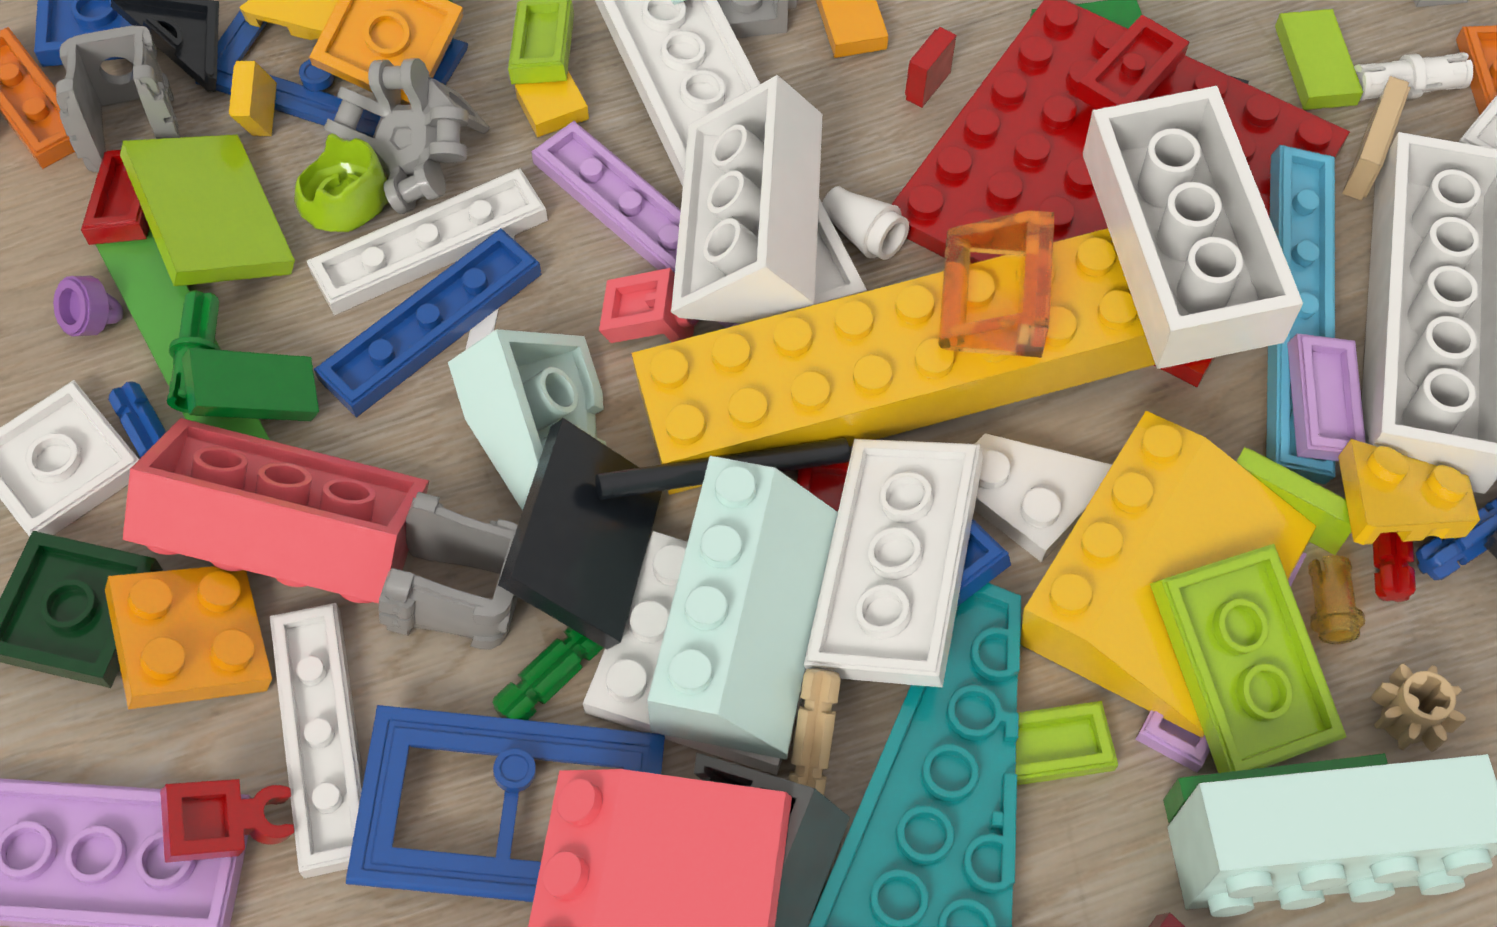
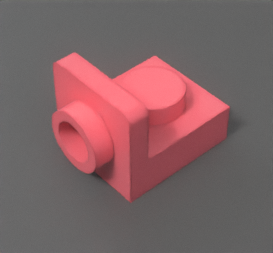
[599,268,699,343]

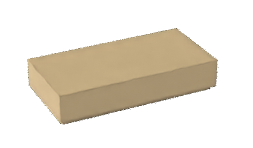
[1342,76,1411,201]

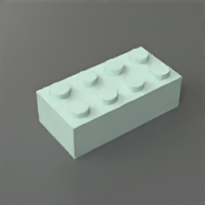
[1167,754,1497,917]

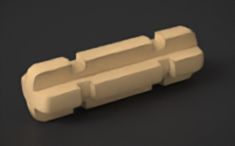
[788,668,841,795]

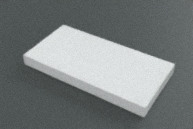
[804,439,983,688]

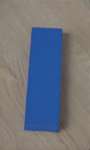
[314,228,542,418]

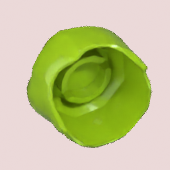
[294,134,388,232]

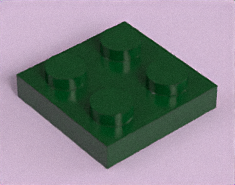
[0,531,163,688]

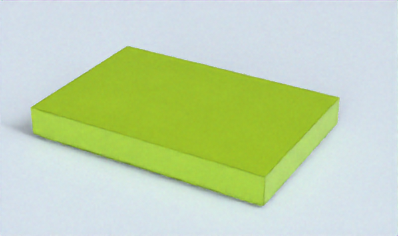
[120,134,295,286]
[1150,544,1347,773]

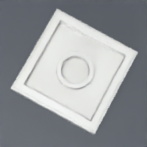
[0,380,139,537]

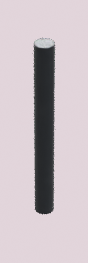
[595,437,850,500]

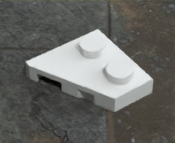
[974,433,1112,562]

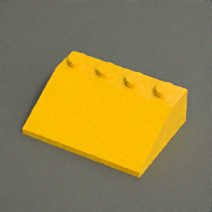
[1020,411,1316,738]

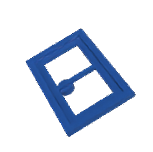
[195,10,468,138]
[346,705,665,902]

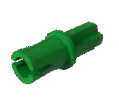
[167,290,221,413]

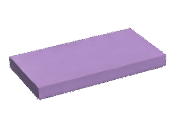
[0,778,252,927]

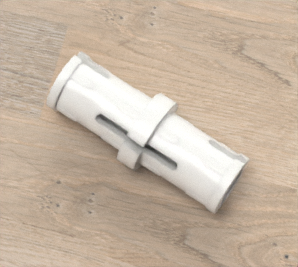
[1354,52,1473,101]

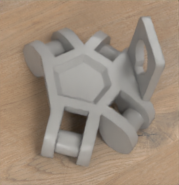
[324,58,490,214]

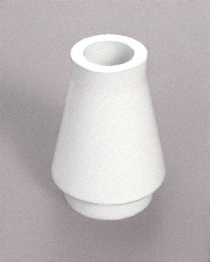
[822,186,909,260]

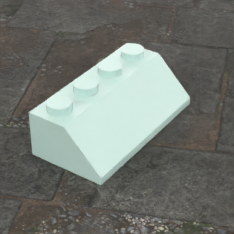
[647,456,838,760]

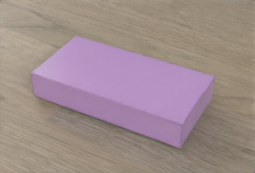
[1287,333,1366,461]

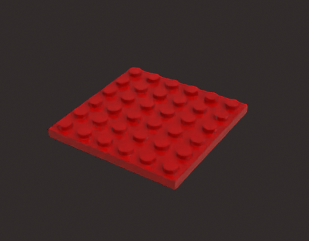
[892,0,1350,387]

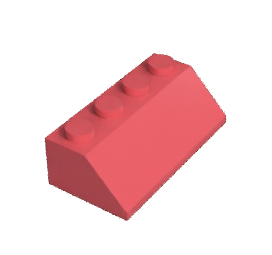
[122,418,429,604]

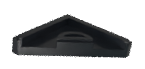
[111,0,219,92]

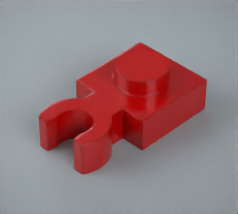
[160,779,294,863]

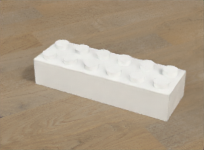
[1362,132,1497,494]

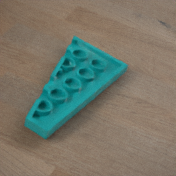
[808,583,1021,927]

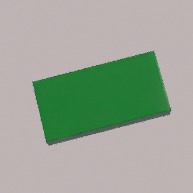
[182,348,319,422]

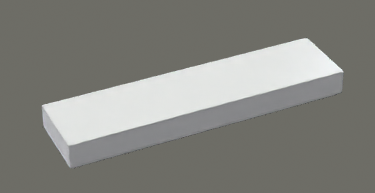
[307,168,548,315]
[270,603,363,879]

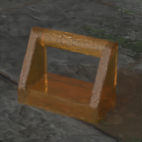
[938,211,1054,358]

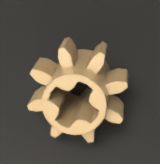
[1371,664,1466,752]

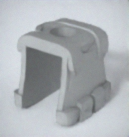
[56,26,180,172]
[379,492,519,650]

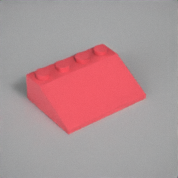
[528,769,792,927]

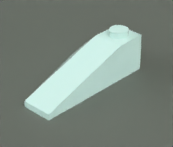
[448,329,607,511]

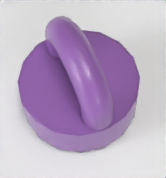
[53,276,123,337]

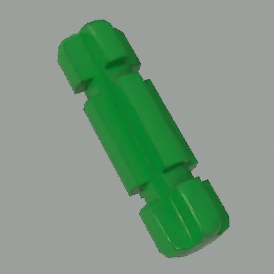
[492,627,603,720]

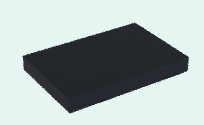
[498,418,662,650]

